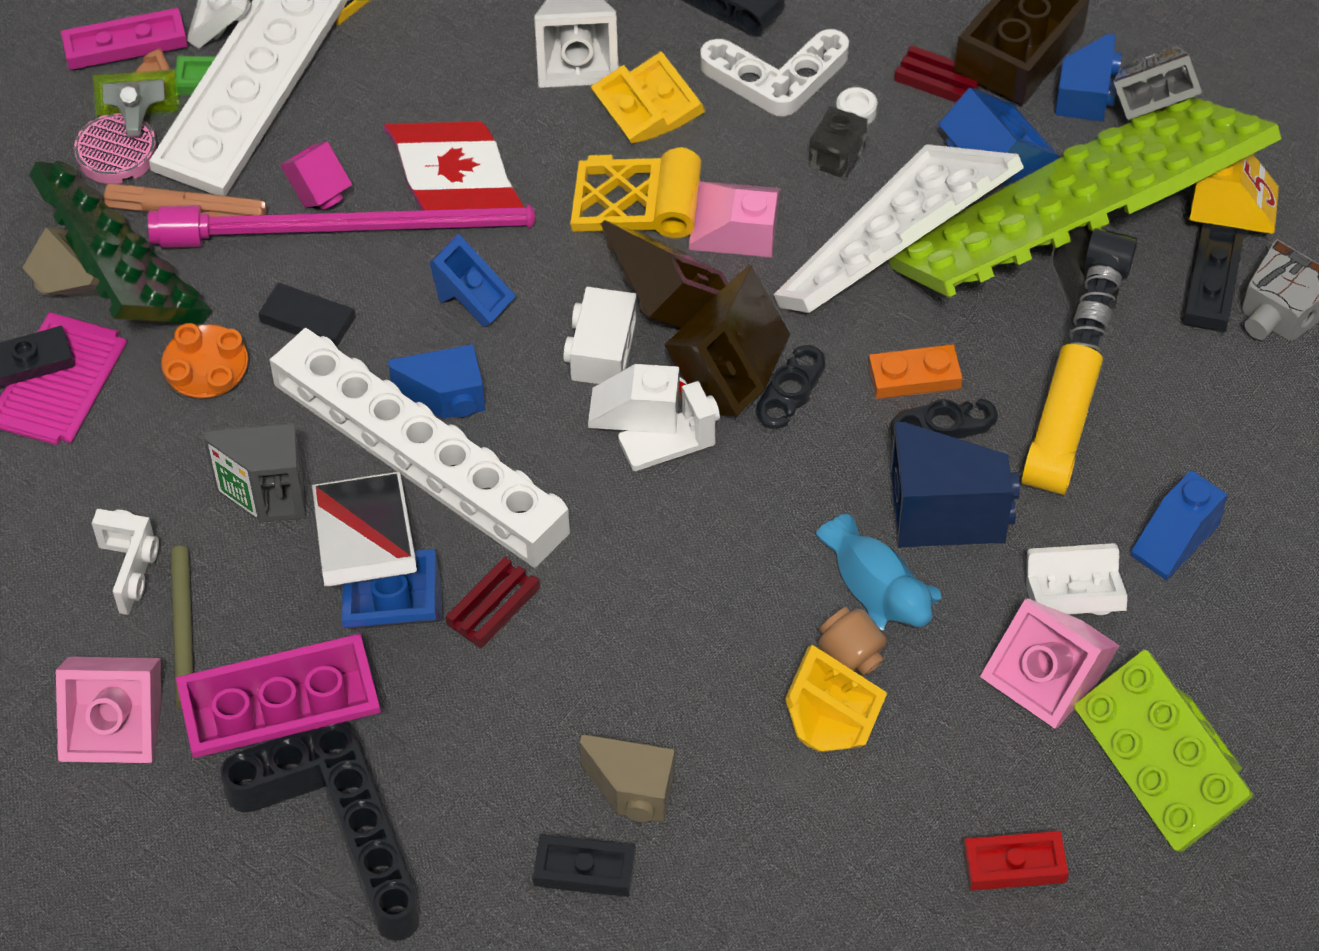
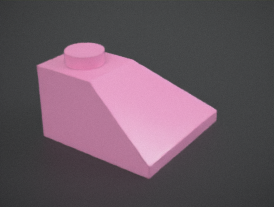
[689,181,780,257]
[980,599,1119,729]

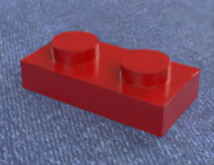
[964,831,1069,891]

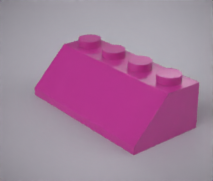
[176,634,381,758]

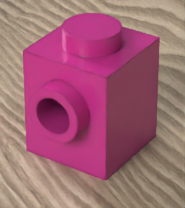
[280,141,352,210]

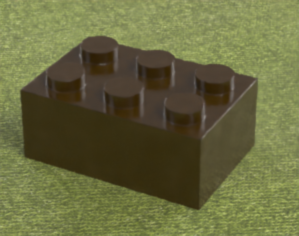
[954,0,1090,105]

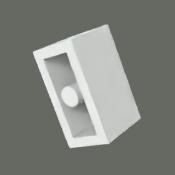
[564,287,637,384]

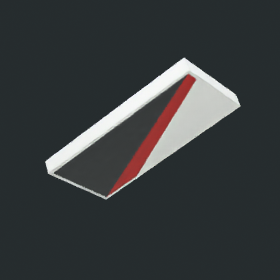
[312,471,417,586]

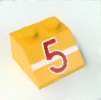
[1189,154,1279,234]

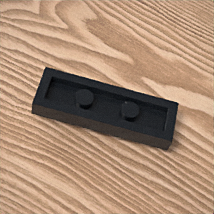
[1183,223,1245,332]

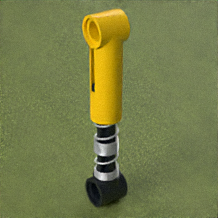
[1021,228,1138,496]

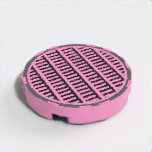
[74,113,157,184]

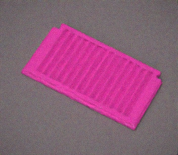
[0,312,127,445]

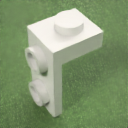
[618,381,720,471]
[92,509,159,615]

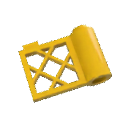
[570,147,702,238]

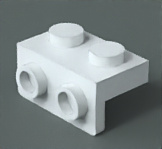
[1026,543,1127,615]

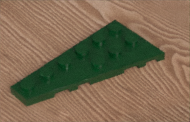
[29,161,211,324]

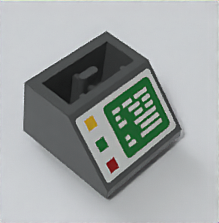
[204,423,306,522]

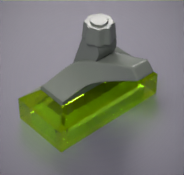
[93,70,179,136]

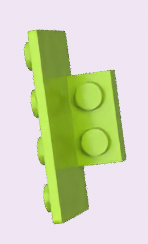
[1075,650,1253,852]

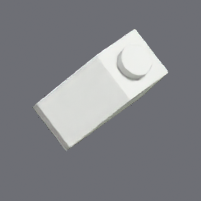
[588,364,680,434]

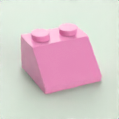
[56,657,161,763]

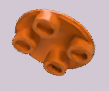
[161,323,248,398]

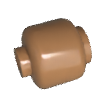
[818,607,887,677]

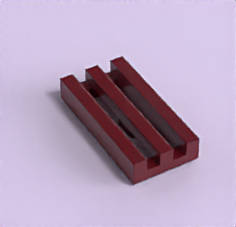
[894,45,981,103]
[445,556,540,649]

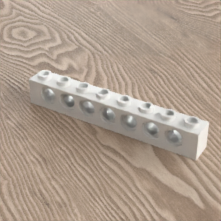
[270,327,570,568]

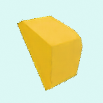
[785,645,887,752]

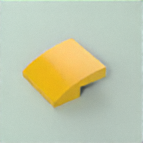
[590,51,705,144]

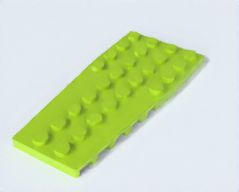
[888,97,1281,297]

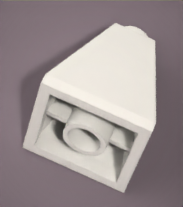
[534,0,618,88]

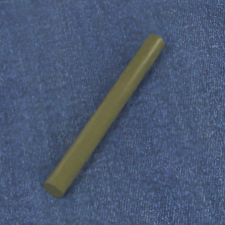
[171,546,193,709]

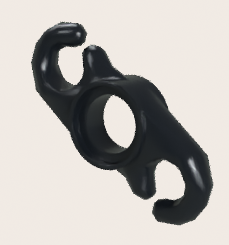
[756,345,826,429]
[890,398,998,439]

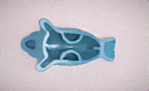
[816,513,942,631]

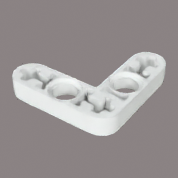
[701,29,849,116]

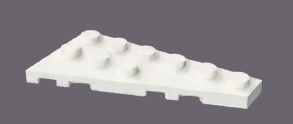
[773,144,1024,313]

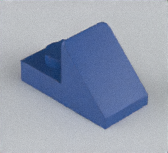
[429,234,516,327]

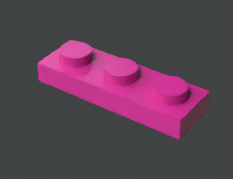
[61,8,188,70]

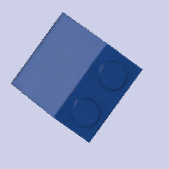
[938,87,1059,185]
[342,549,442,629]

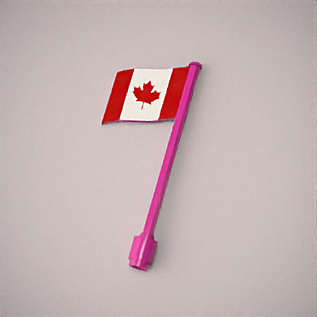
[148,121,535,248]

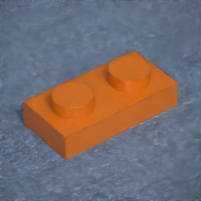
[868,344,963,399]

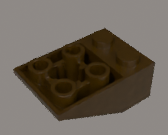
[601,220,728,329]
[664,265,790,416]

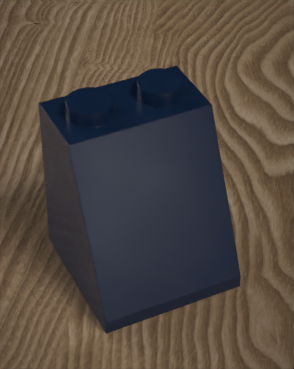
[890,422,1020,547]

